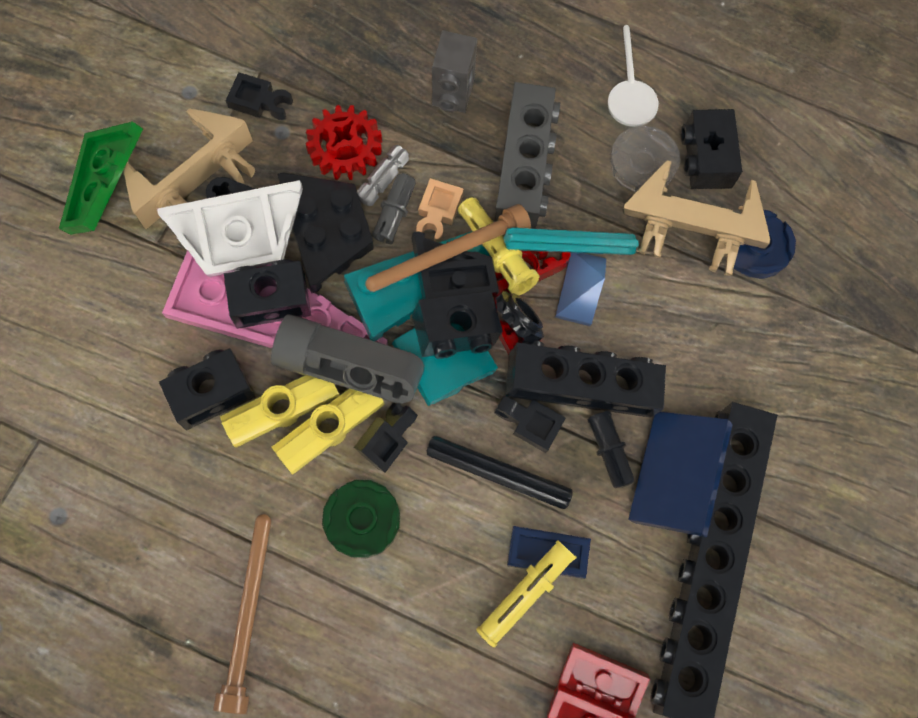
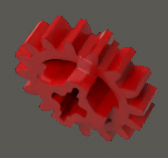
[305,105,382,180]

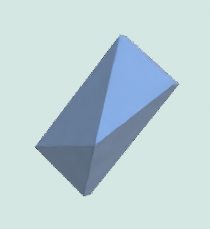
[555,253,606,326]

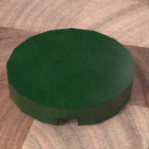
[322,480,400,559]

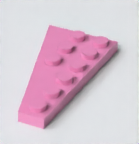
[162,250,388,348]

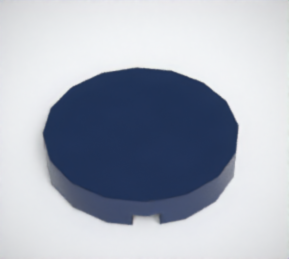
[734,210,796,279]

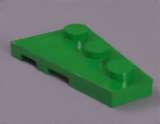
[59,121,143,235]

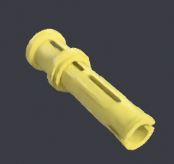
[458,197,539,296]

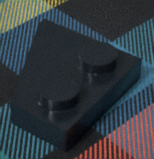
[411,231,499,300]

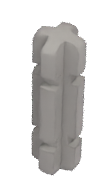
[357,145,409,206]

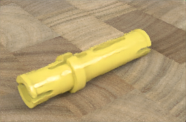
[476,540,577,648]

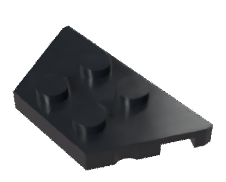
[277,173,374,293]

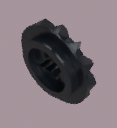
[496,291,544,343]

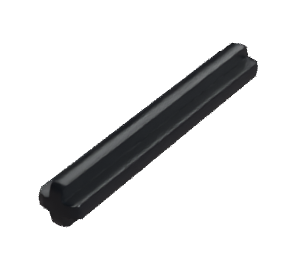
[426,436,573,509]

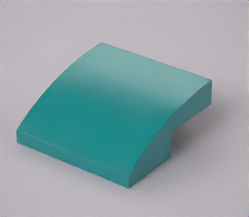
[392,323,498,406]

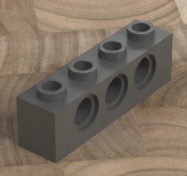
[494,82,561,229]

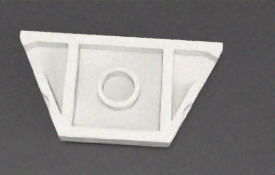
[157,180,303,277]

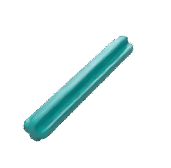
[504,227,639,255]

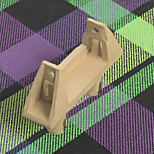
[124,108,255,229]
[624,160,770,276]

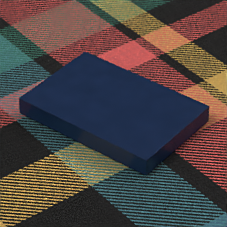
[628,412,733,537]

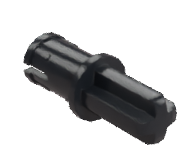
[587,411,634,488]

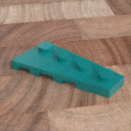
[344,231,491,341]

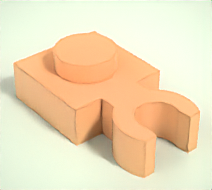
[416,178,464,243]

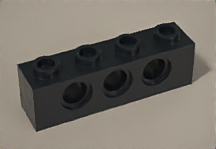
[505,340,666,418]

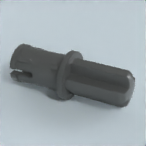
[371,173,416,244]

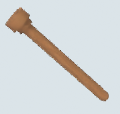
[365,204,531,292]
[213,514,271,714]

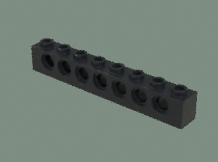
[650,402,778,718]

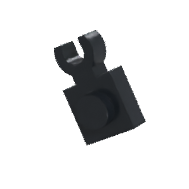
[225,72,293,120]

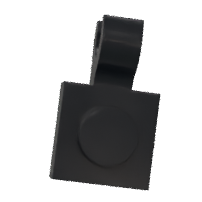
[494,396,566,453]
[353,402,418,473]

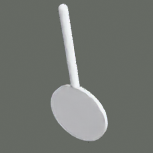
[608,25,659,127]

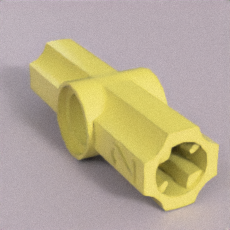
[220,375,340,448]
[271,388,385,475]

